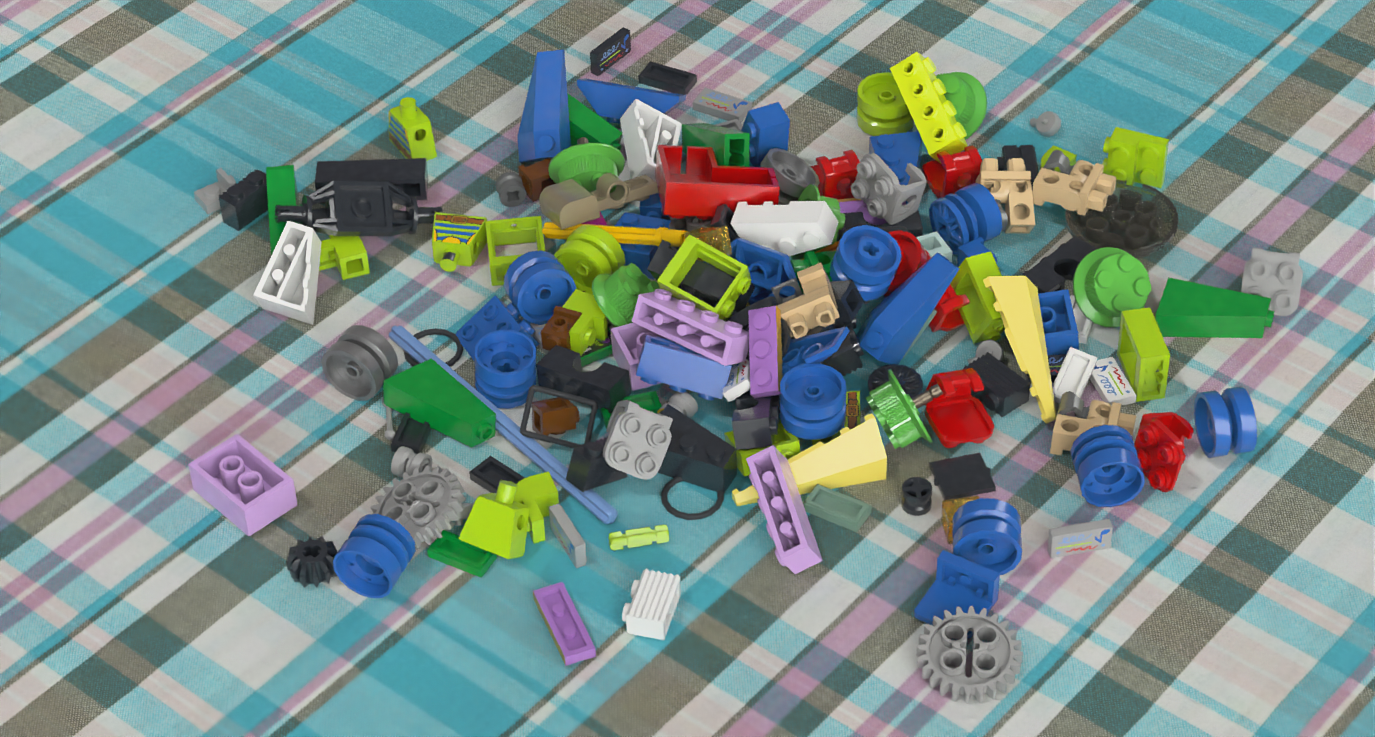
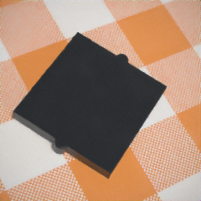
[929,452,996,501]

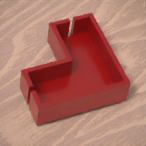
[655,145,780,220]

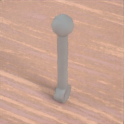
[382,397,396,441]

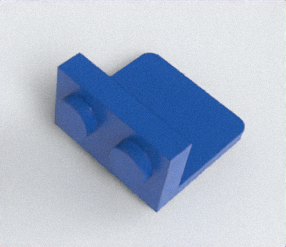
[456,295,540,360]
[914,550,1000,639]

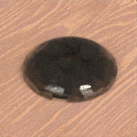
[1065,180,1178,259]

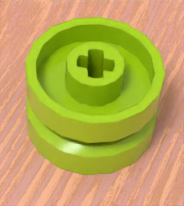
[857,72,914,136]
[554,225,625,294]

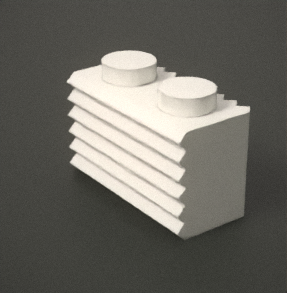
[622,568,681,640]

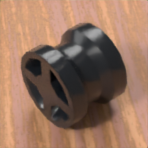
[901,477,932,516]

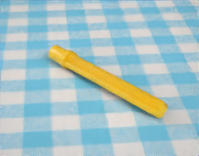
[542,222,688,247]

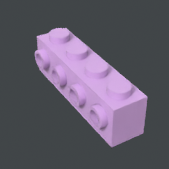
[632,289,749,366]
[746,445,823,574]

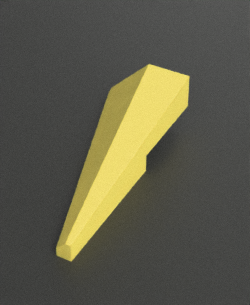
[983,276,1057,424]
[732,414,887,506]

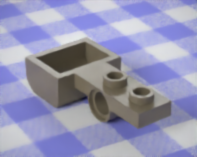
[539,173,659,230]

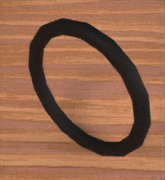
[403,328,463,367]
[661,476,724,520]

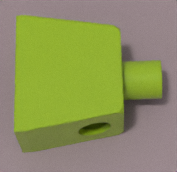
[459,480,529,559]

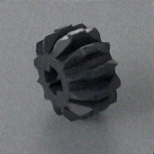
[286,536,337,588]

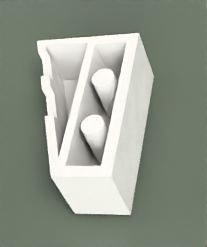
[620,99,682,181]
[730,201,839,256]
[253,221,322,325]

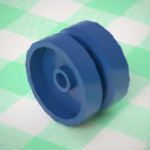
[830,225,901,301]
[504,250,577,325]
[780,364,846,440]
[1194,386,1257,458]
[952,498,1022,575]

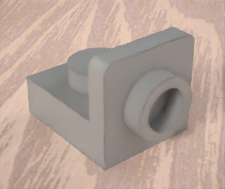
[194,168,236,214]

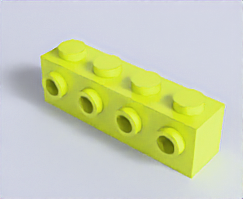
[890,52,968,163]

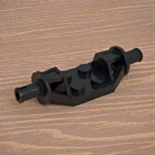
[275,181,443,237]

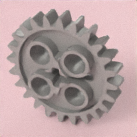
[371,465,466,550]
[916,606,1023,703]

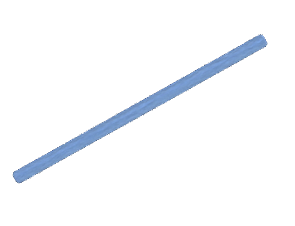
[389,325,618,524]

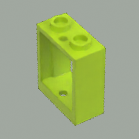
[485,216,545,286]
[657,234,751,320]
[950,251,1005,344]
[1117,307,1170,402]

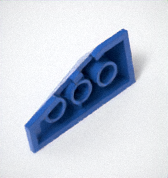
[517,50,571,163]
[856,253,959,364]
[782,326,850,378]

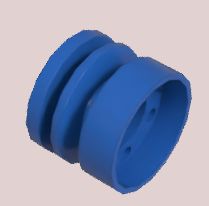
[929,183,1002,255]
[474,330,536,409]
[1070,425,1145,507]
[333,514,416,598]

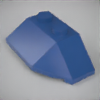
[577,78,686,123]
[703,238,799,305]

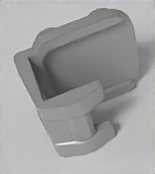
[851,153,927,225]
[1241,247,1303,316]
[603,400,673,480]

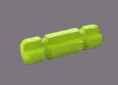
[608,524,669,551]

